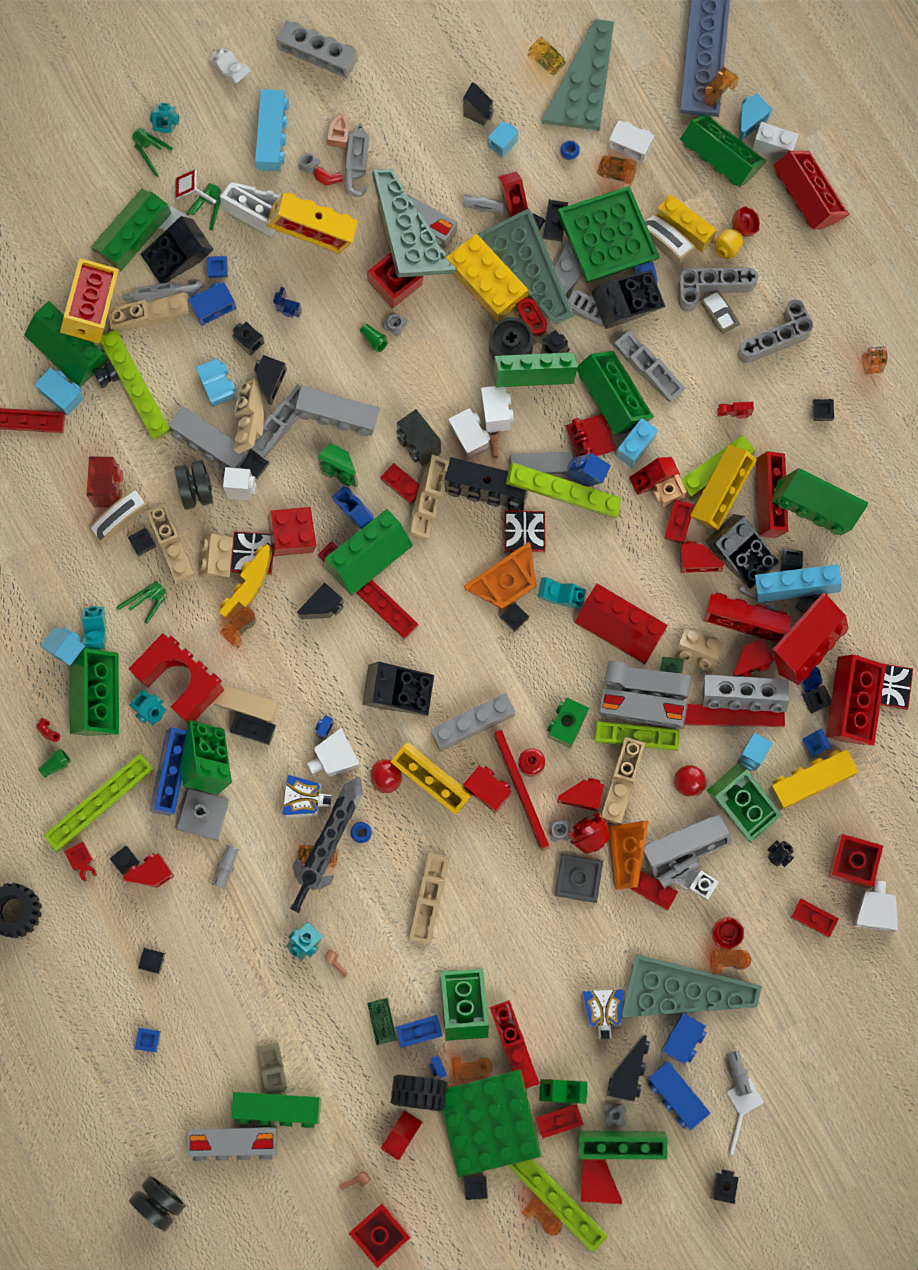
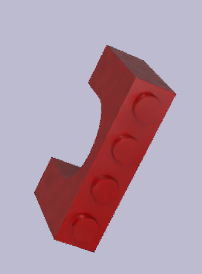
[128,633,225,724]

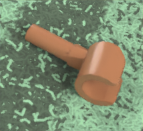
[487,431,499,458]
[325,949,348,977]
[339,1172,371,1190]

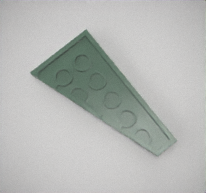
[542,19,614,131]
[372,169,456,277]
[477,209,574,324]
[621,954,762,1018]

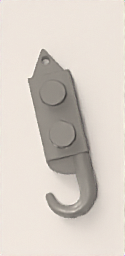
[344,123,369,197]
[122,279,202,302]

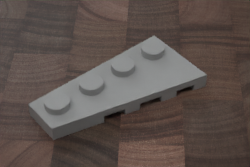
[555,239,582,296]

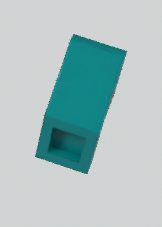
[537,577,586,609]
[82,606,106,650]

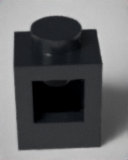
[232,321,265,356]
[542,330,570,354]
[711,1169,739,1204]

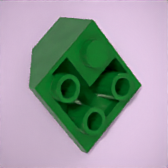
[318,443,358,487]

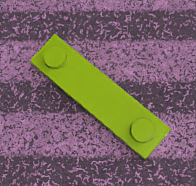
[681,435,756,498]
[594,721,680,751]

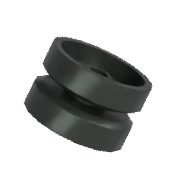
[489,317,533,360]
[174,460,213,510]
[129,1175,186,1232]

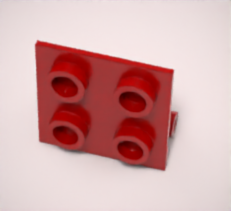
[565,414,617,457]

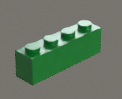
[492,352,578,388]
[231,1092,321,1128]
[578,1131,668,1160]

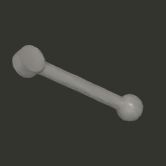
[738,586,777,611]

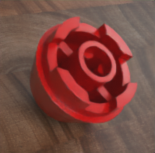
[567,813,610,854]

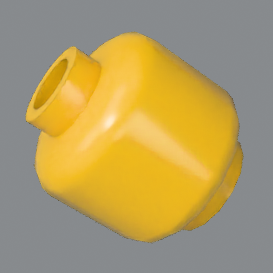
[714,229,744,259]

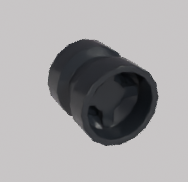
[93,362,120,388]

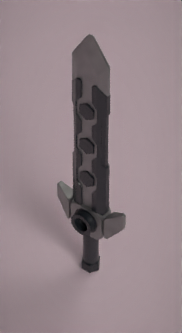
[289,776,363,913]

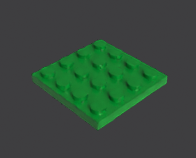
[557,186,660,284]
[442,1069,542,1177]

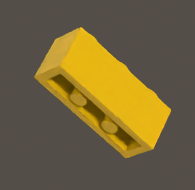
[657,194,717,253]

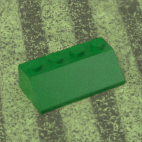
[680,114,766,187]
[91,189,171,271]
[24,301,108,387]
[577,351,654,435]
[772,468,868,535]
[324,509,413,596]
[70,648,119,736]

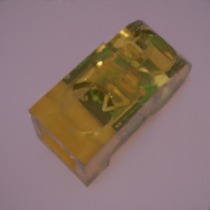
[528,36,566,75]

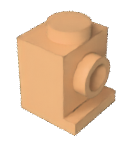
[653,474,686,507]

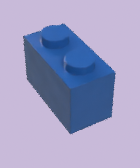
[188,281,237,326]
[566,453,611,487]
[661,1013,707,1065]

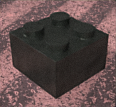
[396,409,441,466]

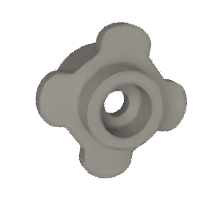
[298,153,321,174]
[383,313,407,336]
[549,820,570,842]
[604,1104,626,1127]

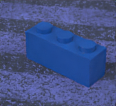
[647,1061,711,1130]

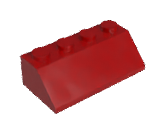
[773,151,850,230]
[574,583,668,665]
[703,593,792,643]
[772,593,849,685]
[826,654,886,746]

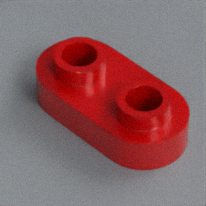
[517,298,547,336]

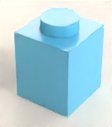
[488,121,518,158]

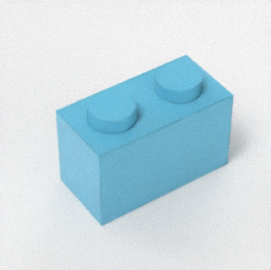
[34,367,84,416]
[616,418,658,468]
[40,627,85,666]
[737,732,773,771]

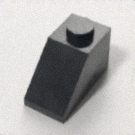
[463,82,495,126]
[254,355,287,405]
[297,582,344,620]

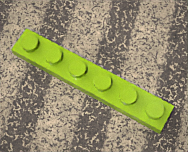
[100,329,170,440]
[506,463,621,518]
[43,753,155,853]
[507,1159,609,1253]

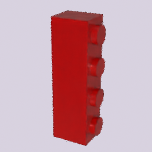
[755,451,789,538]

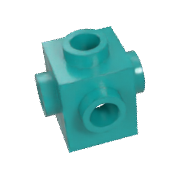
[150,103,179,133]
[129,689,167,726]
[286,922,323,961]

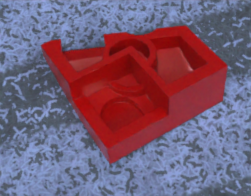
[580,1159,622,1204]

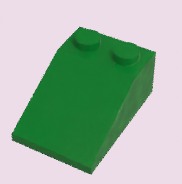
[706,763,782,842]
[440,969,489,1041]

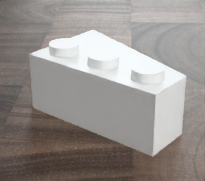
[220,182,281,237]

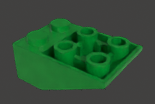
[180,720,232,795]

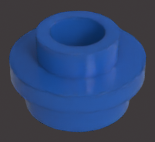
[560,140,580,160]
[351,822,372,843]

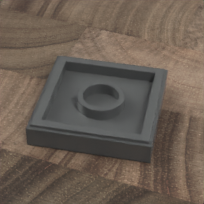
[555,854,603,903]

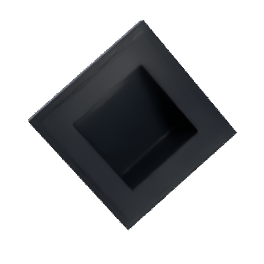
[780,549,803,572]
[802,686,831,714]

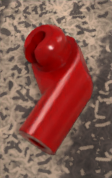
[314,167,343,186]
[36,718,60,742]

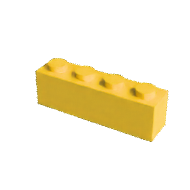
[690,445,757,531]
[391,742,473,815]
[769,749,859,810]

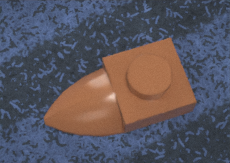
[326,114,349,148]

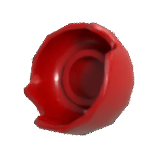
[731,206,760,237]
[370,759,402,793]
[674,765,707,797]
[712,917,744,950]

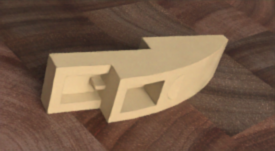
[108,292,191,329]
[233,378,264,454]
[147,504,195,585]
[601,737,646,825]

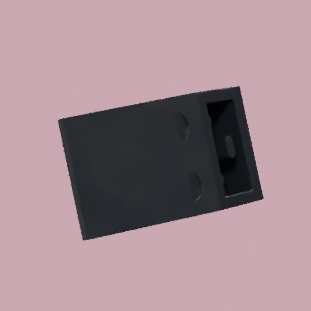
[140,216,214,284]
[591,270,666,329]
[705,514,779,589]
[362,662,434,715]
[606,1035,650,1102]

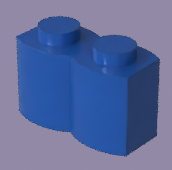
[332,486,374,529]

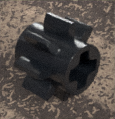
[767,840,794,867]

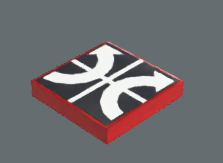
[504,511,545,552]
[230,531,273,575]
[880,664,913,710]

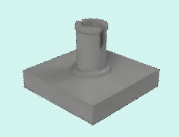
[177,789,230,841]

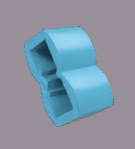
[196,359,236,407]

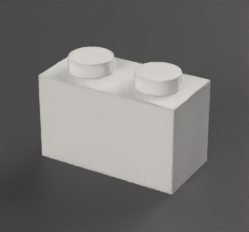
[608,120,655,164]
[752,122,799,159]
[481,386,514,432]
[448,408,490,459]
[223,467,257,501]

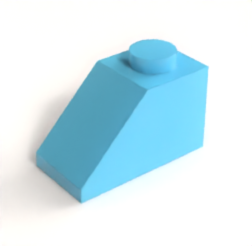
[739,93,772,141]

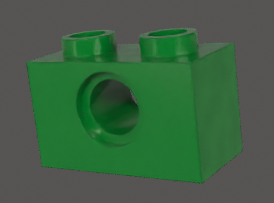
[547,697,589,748]

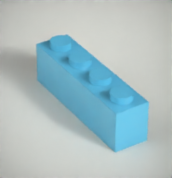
[255,89,289,171]
[755,564,842,603]

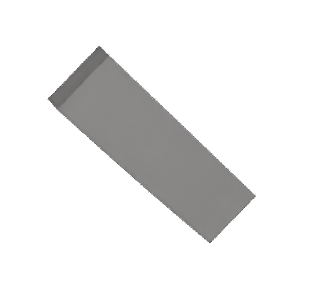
[613,330,685,402]
[251,384,301,458]

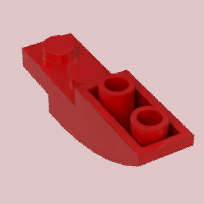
[489,1000,540,1089]

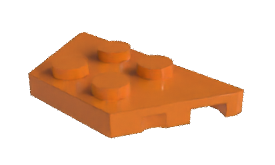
[464,542,537,610]

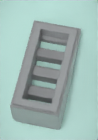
[568,289,603,327]

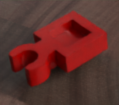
[717,401,754,419]
[64,841,97,882]

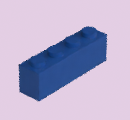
[149,727,187,816]

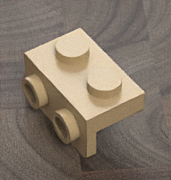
[198,533,233,579]
[674,628,724,672]

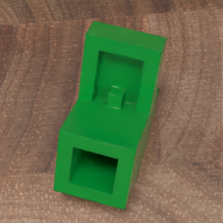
[539,1079,588,1104]

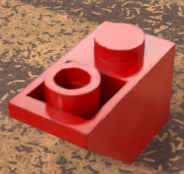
[629,457,680,495]
[732,638,774,677]
[123,853,175,888]

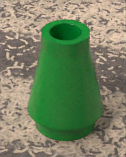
[360,324,388,352]
[38,749,71,778]

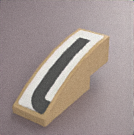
[645,213,695,265]
[89,488,150,544]

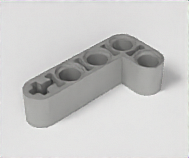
[679,268,758,312]
[738,299,813,363]
[604,661,692,699]

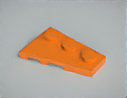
[610,820,649,890]

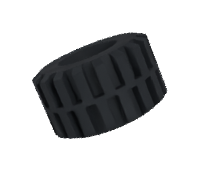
[0,883,42,938]
[390,1074,448,1111]

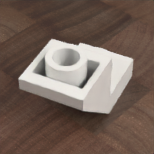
[209,48,251,83]
[674,870,719,900]

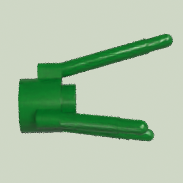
[132,128,173,176]
[186,183,222,230]
[116,581,167,624]

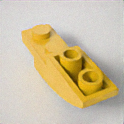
[219,544,272,618]

